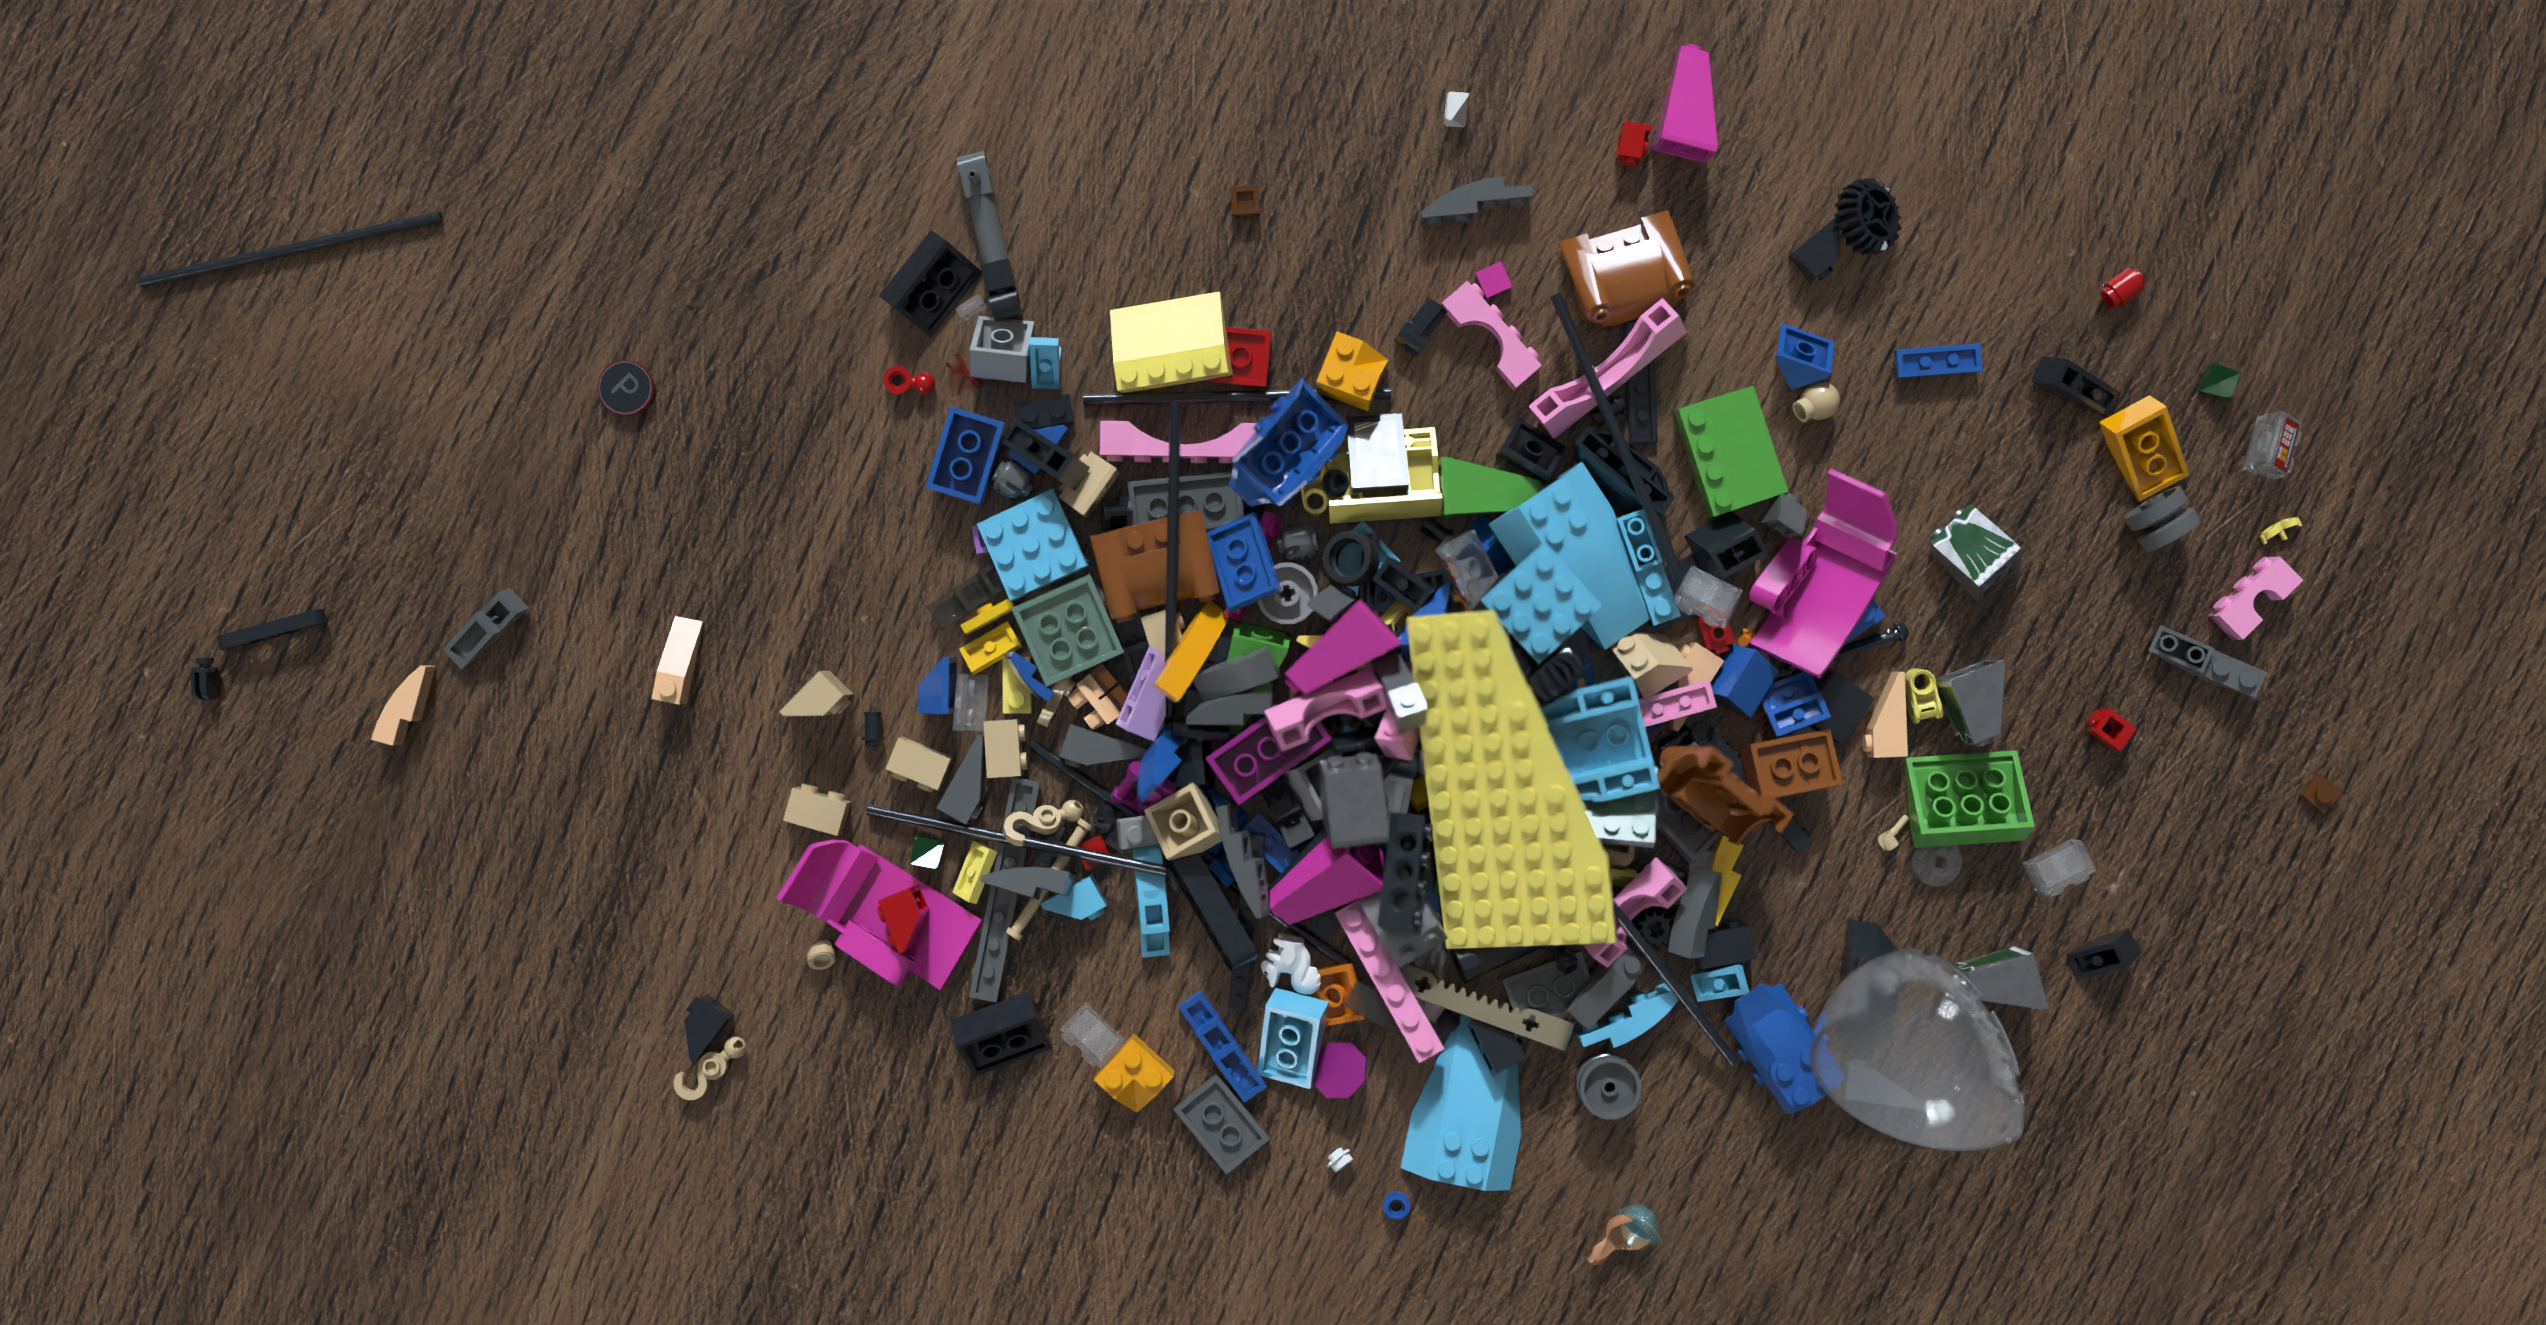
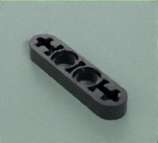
[217,609,328,651]

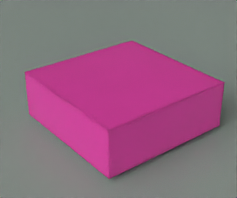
[1475,261,1512,299]

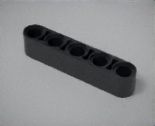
[1163,852,1258,972]

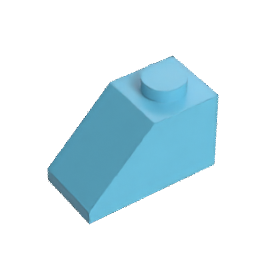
[1041,874,1108,921]

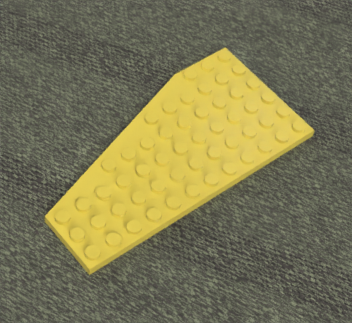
[1407,611,1617,949]

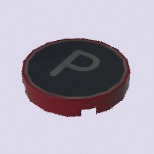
[597,360,655,416]

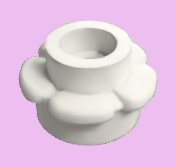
[1327,1147,1353,1173]

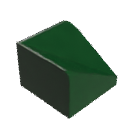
[2198,363,2242,401]
[910,836,945,870]

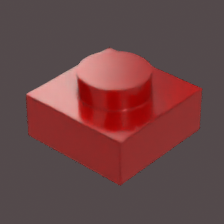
[1078,834,1110,870]

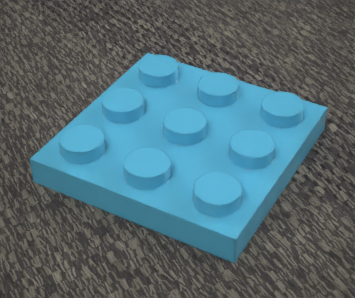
[977,489,1089,601]
[1480,542,1603,664]

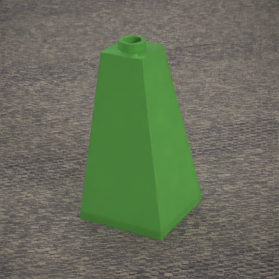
[1438,457,1546,518]
[1213,621,1291,738]

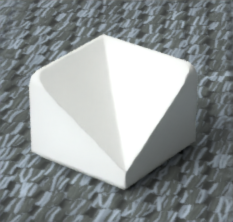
[1444,92,1470,127]

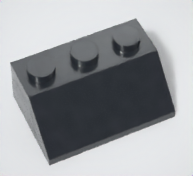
[879,230,982,338]
[950,991,1053,1077]

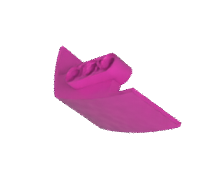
[1749,469,1898,678]
[776,840,983,990]

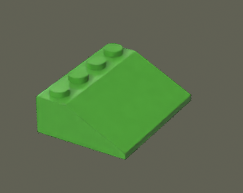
[1673,386,1788,518]
[1905,750,2035,848]

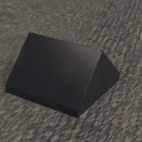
[1496,418,1566,484]

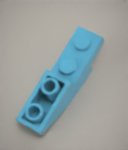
[1617,509,1681,626]
[1132,844,1170,958]
[1576,983,1678,1048]

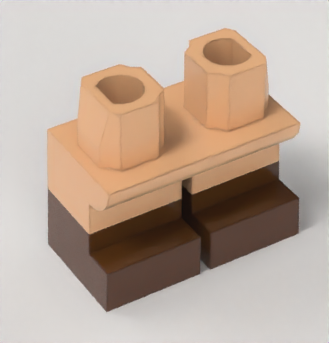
[1068,663,1128,730]

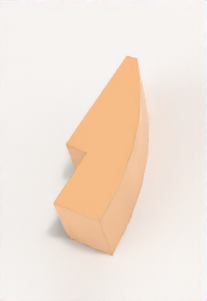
[371,665,436,746]

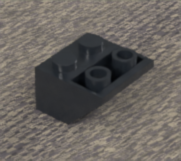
[1684,511,1769,585]

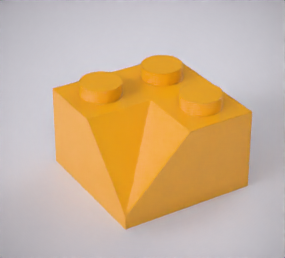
[1316,331,1388,411]
[1094,1033,1175,1113]

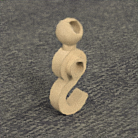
[1037,675,1076,727]
[1003,800,1083,847]
[674,1036,746,1100]

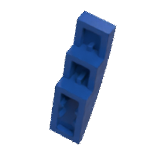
[1178,990,1267,1102]

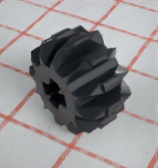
[1632,906,1675,952]

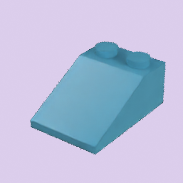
[1258,988,1329,1089]

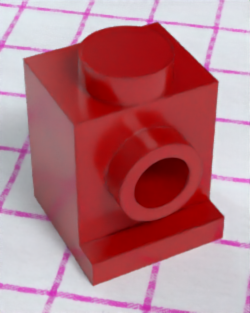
[1615,121,1652,167]
[1695,610,1735,654]
[2086,708,2137,751]

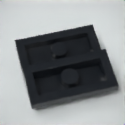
[1813,668,1875,746]

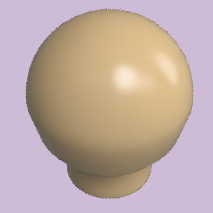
[1793,381,1840,422]

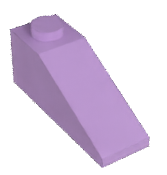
[1116,646,1166,742]

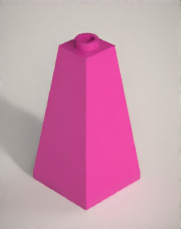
[1652,44,1718,163]
[1285,600,1401,694]
[1270,836,1384,925]

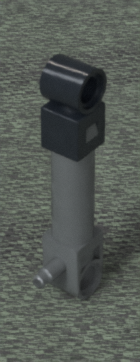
[956,151,1023,321]

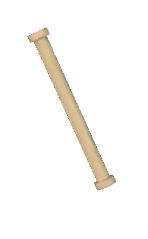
[1006,818,1093,941]

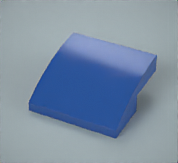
[1761,671,1831,738]

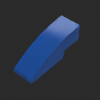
[1138,726,1185,802]

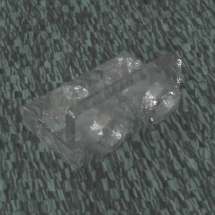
[953,674,989,731]

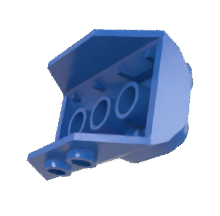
[1229,378,1349,507]
[1725,983,1843,1114]

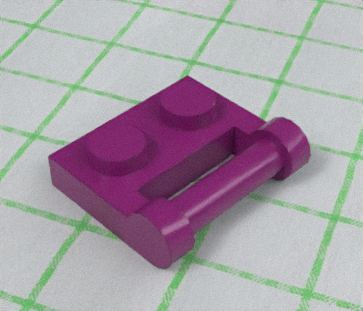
[1111,761,1177,816]

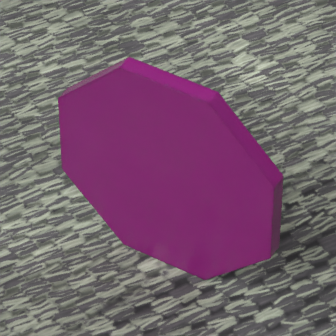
[1313,1043,1367,1099]

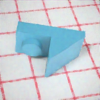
[1029,337,1062,390]
[1690,963,1749,1002]

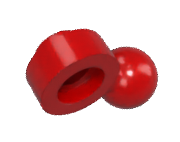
[883,366,936,395]

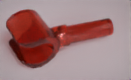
[947,354,982,389]

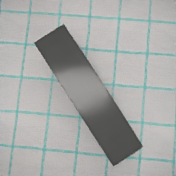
[1216,803,1270,918]

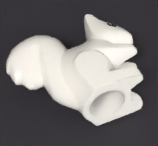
[1261,932,1321,995]

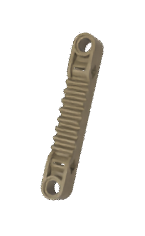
[1397,964,1575,1051]

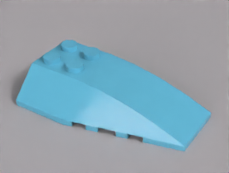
[1488,462,1651,650]
[1540,677,1660,801]
[1400,1013,1521,1191]

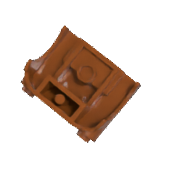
[1560,210,1695,327]
[1090,509,1220,623]
[1657,746,1794,845]

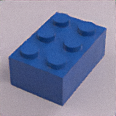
[926,406,1008,506]

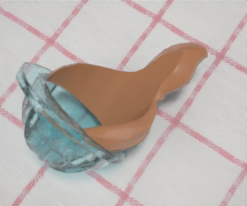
[1587,1204,1662,1265]

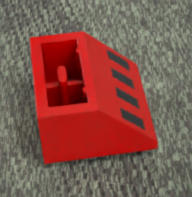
[877,884,929,954]

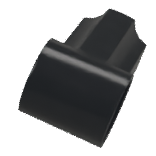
[1394,298,1447,357]

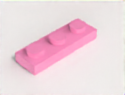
[1638,680,1717,727]

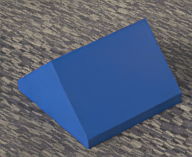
[1710,644,1779,719]

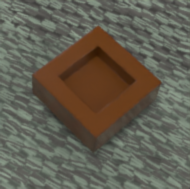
[1230,185,1260,217]
[2299,774,2342,814]

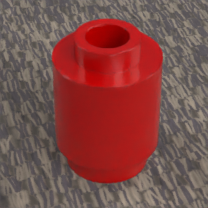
[2100,268,2145,309]

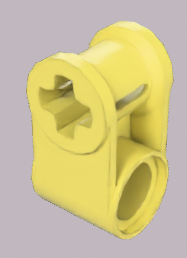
[1301,464,1328,516]
[1905,668,1943,724]

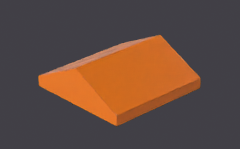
[1307,963,1367,1026]

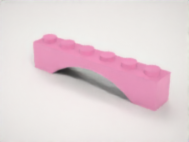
[1529,298,1687,439]
[1100,421,1257,464]
[1335,900,1445,1063]

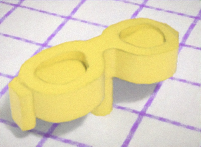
[2259,517,2302,544]

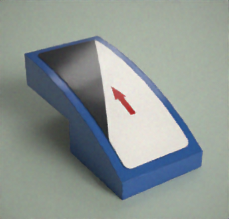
[1006,651,1054,702]

